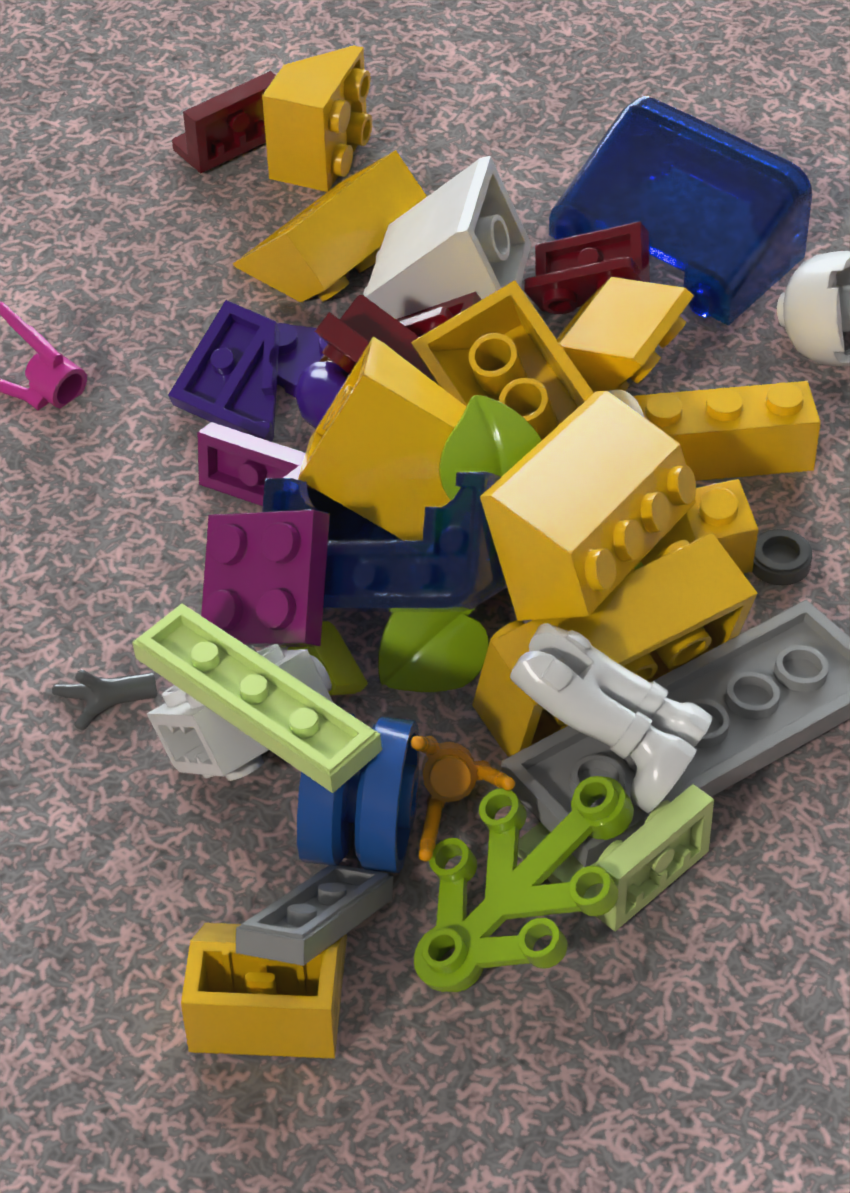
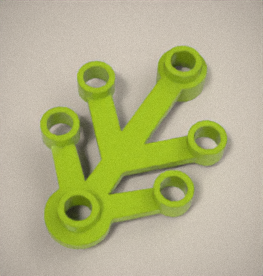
[414,776,634,992]

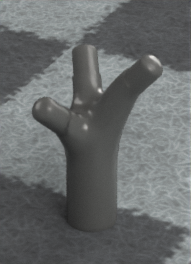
[52,670,157,730]

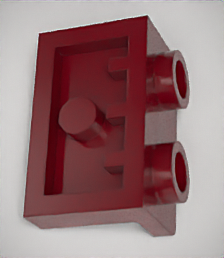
[172,71,276,174]

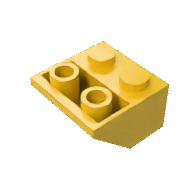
[262,45,372,192]
[556,277,694,393]
[181,923,347,1059]

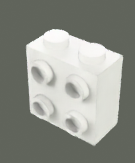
[147,644,333,781]

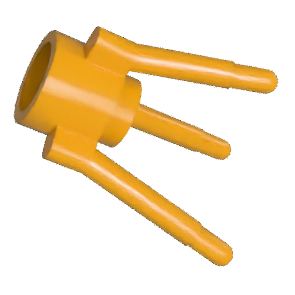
[411,736,515,862]

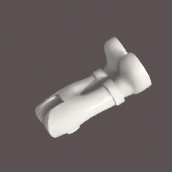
[510,623,712,813]

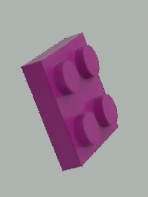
[201,510,329,647]

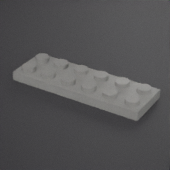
[501,600,850,867]

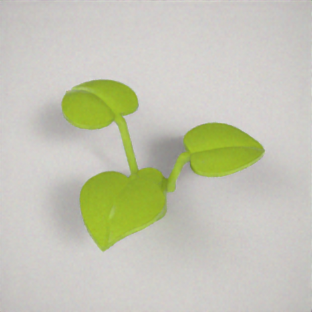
[378,395,644,692]

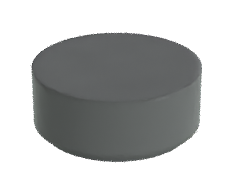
[752,529,813,585]

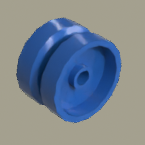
[297,713,419,873]

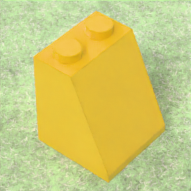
[298,337,469,556]

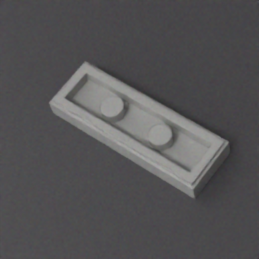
[236,865,393,966]

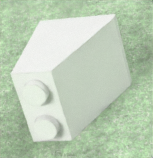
[363,156,532,319]

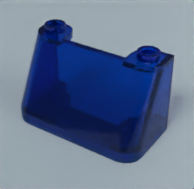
[549,96,812,326]
[262,471,507,612]

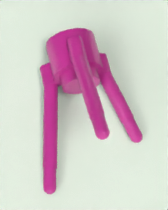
[0,301,87,410]

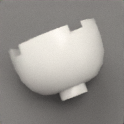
[777,251,850,366]

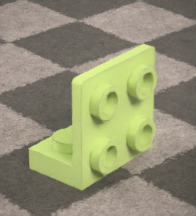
[518,784,714,931]

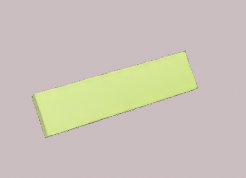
[132,604,382,793]

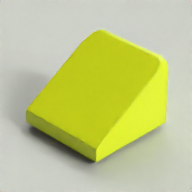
[287,621,368,696]

